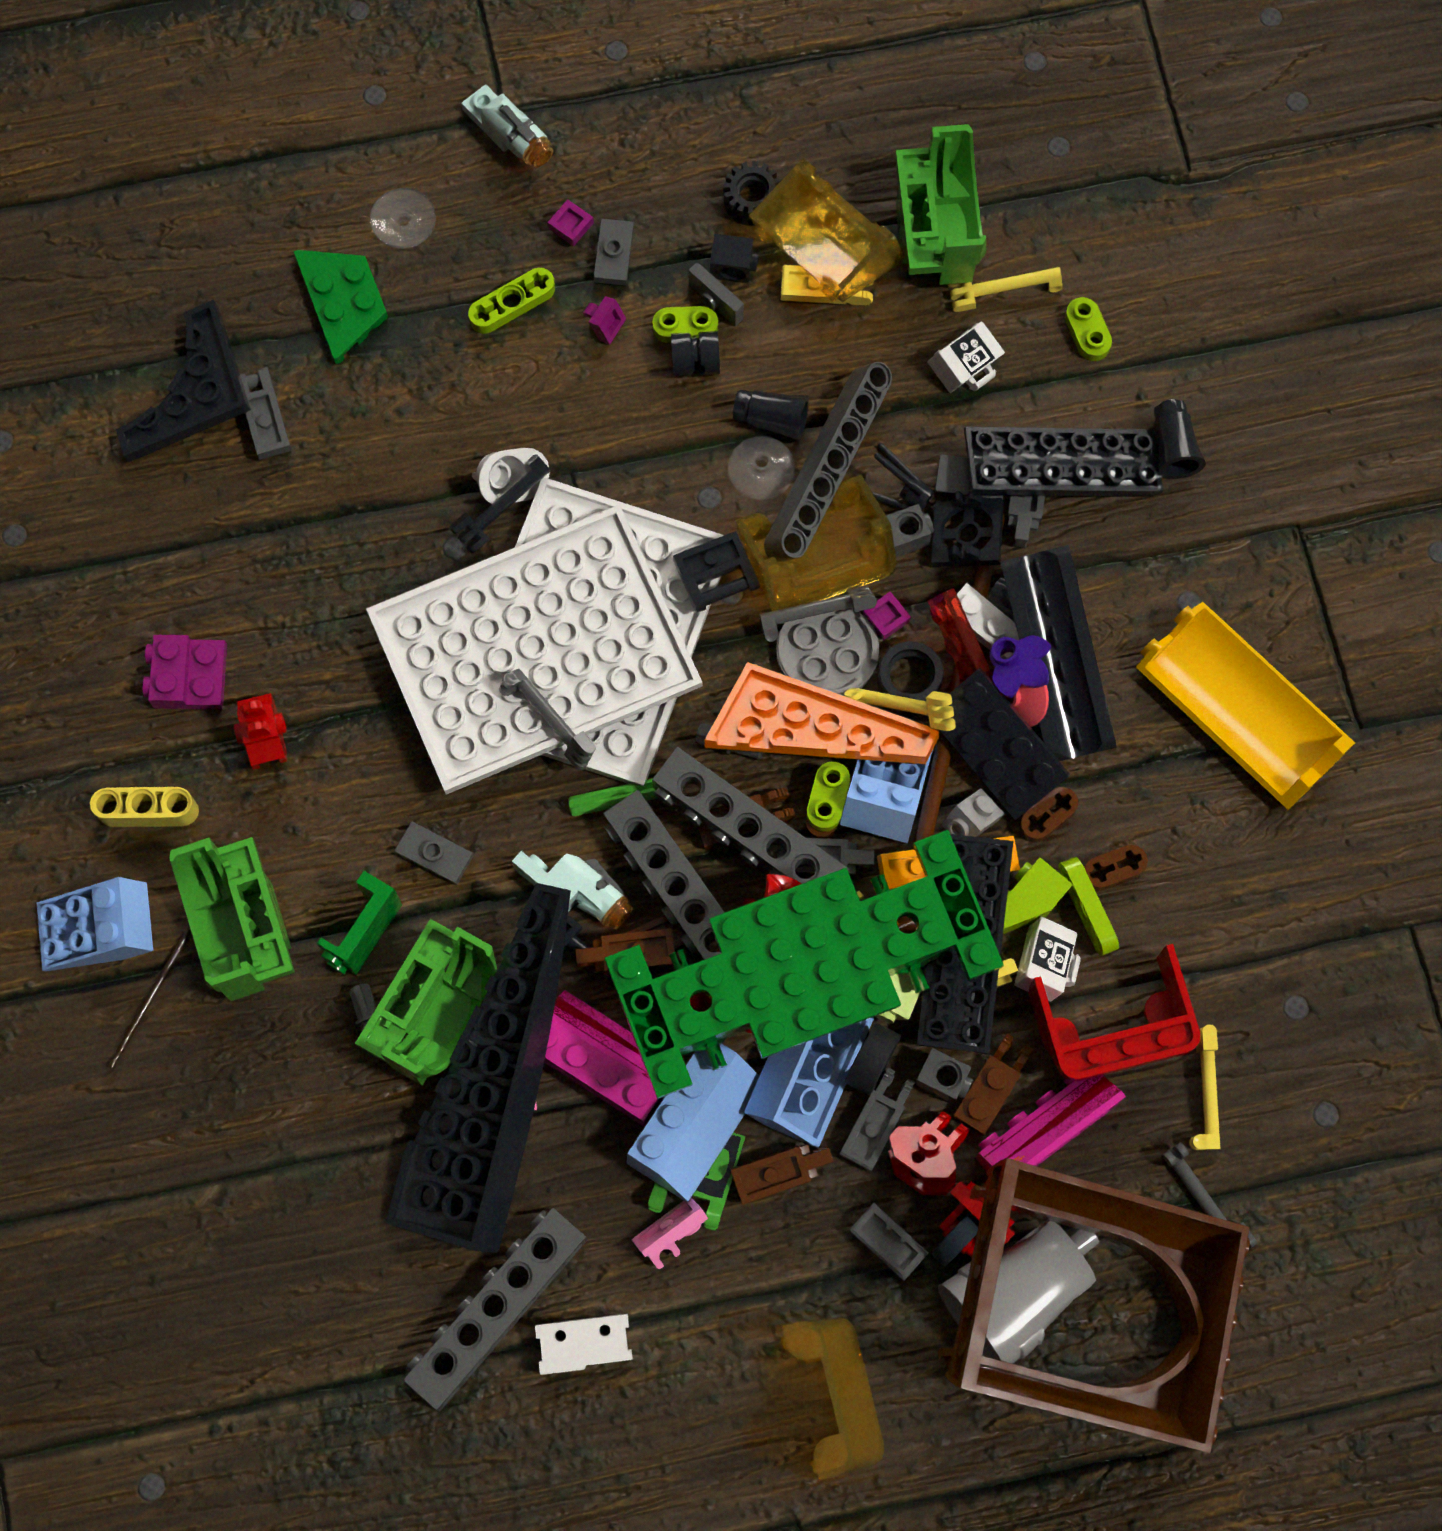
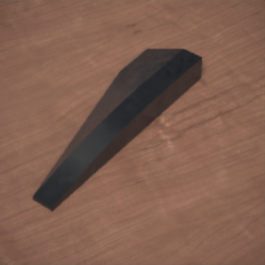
[386,883,571,1253]

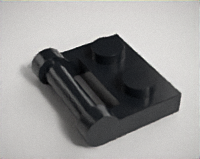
[673,531,760,613]

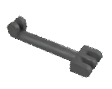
[759,585,877,642]
[499,669,596,771]
[1161,1142,1257,1248]

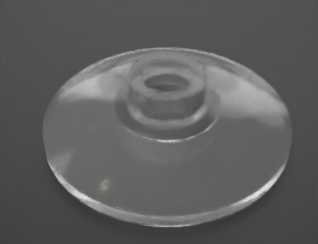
[370,188,436,249]
[728,436,795,500]

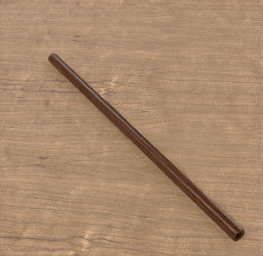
[897,510,1006,924]

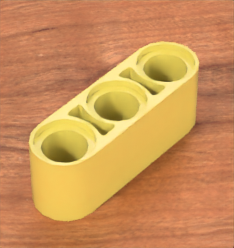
[90,787,199,827]

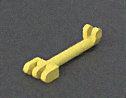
[948,267,1062,312]
[844,688,956,731]
[1189,1024,1220,1150]

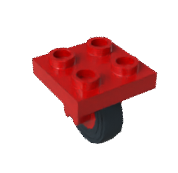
[932,1181,1015,1266]

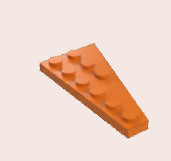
[704,662,939,764]

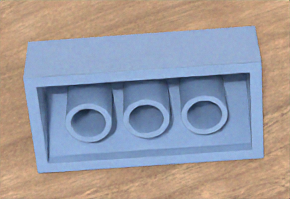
[744,1017,874,1148]
[627,1044,760,1203]

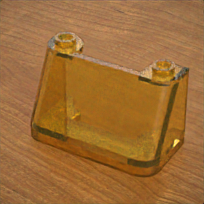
[749,158,906,302]
[735,475,897,611]
[780,1318,884,1481]

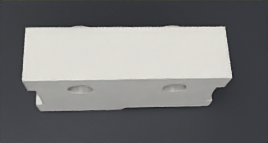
[535,1313,633,1375]

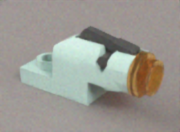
[461,84,553,168]
[512,851,633,929]

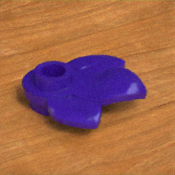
[990,635,1052,698]

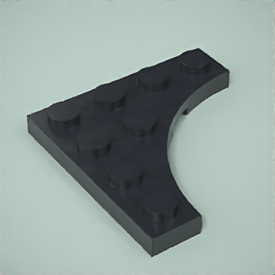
[116,300,251,462]

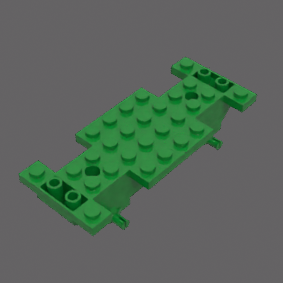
[604,830,1004,1099]

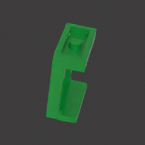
[317,871,402,975]

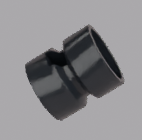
[671,331,720,377]

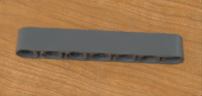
[764,362,892,562]

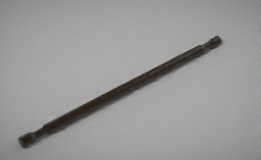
[108,925,191,1069]

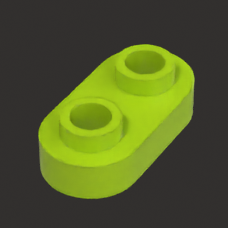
[1065,297,1112,361]
[652,306,718,343]
[806,762,850,832]

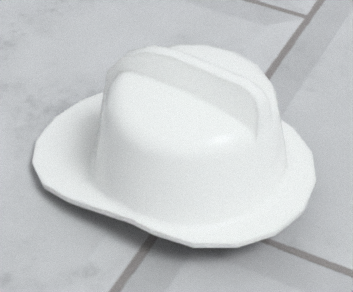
[472,448,550,504]

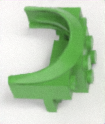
[895,124,986,285]
[169,837,295,1001]
[355,919,497,1086]

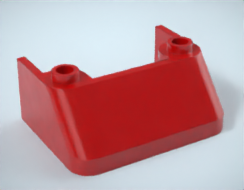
[1028,944,1201,1081]

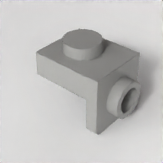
[942,789,1005,837]

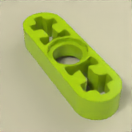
[468,268,555,334]
[1058,857,1119,956]

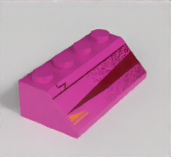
[544,990,665,1127]
[975,1075,1126,1173]

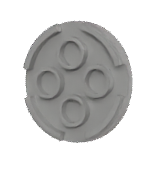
[776,600,879,696]

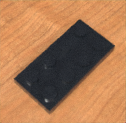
[928,668,1070,820]

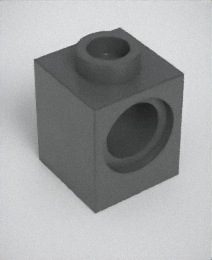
[879,504,934,559]
[914,1048,973,1105]

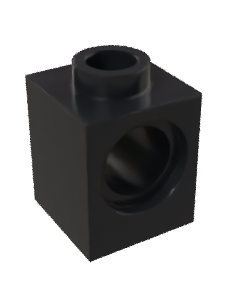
[710,234,759,283]

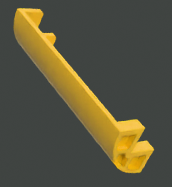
[1136,602,1355,810]

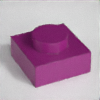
[547,199,594,247]
[863,591,911,641]

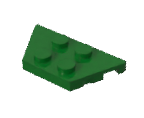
[294,250,388,364]

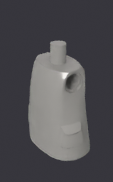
[938,1220,1099,1364]

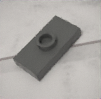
[594,219,634,286]
[688,263,744,327]
[395,822,474,886]
[849,1203,928,1281]

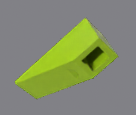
[1003,857,1073,934]

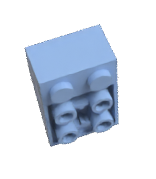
[840,750,933,843]
[37,877,153,971]

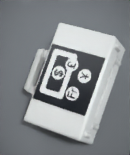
[927,321,1005,393]
[1014,917,1081,1002]

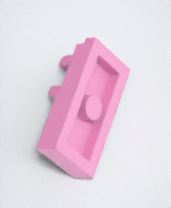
[631,1197,708,1269]

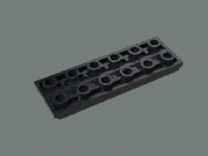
[964,426,1163,496]
[1000,545,1117,761]
[917,834,1014,1054]

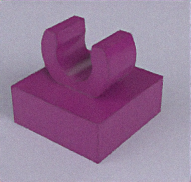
[583,296,626,345]

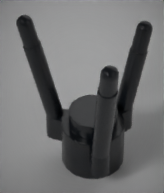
[863,443,935,510]

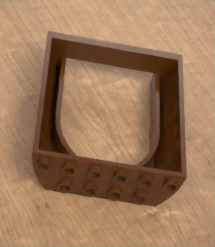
[937,1158,1250,1453]

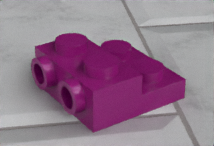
[143,635,227,709]

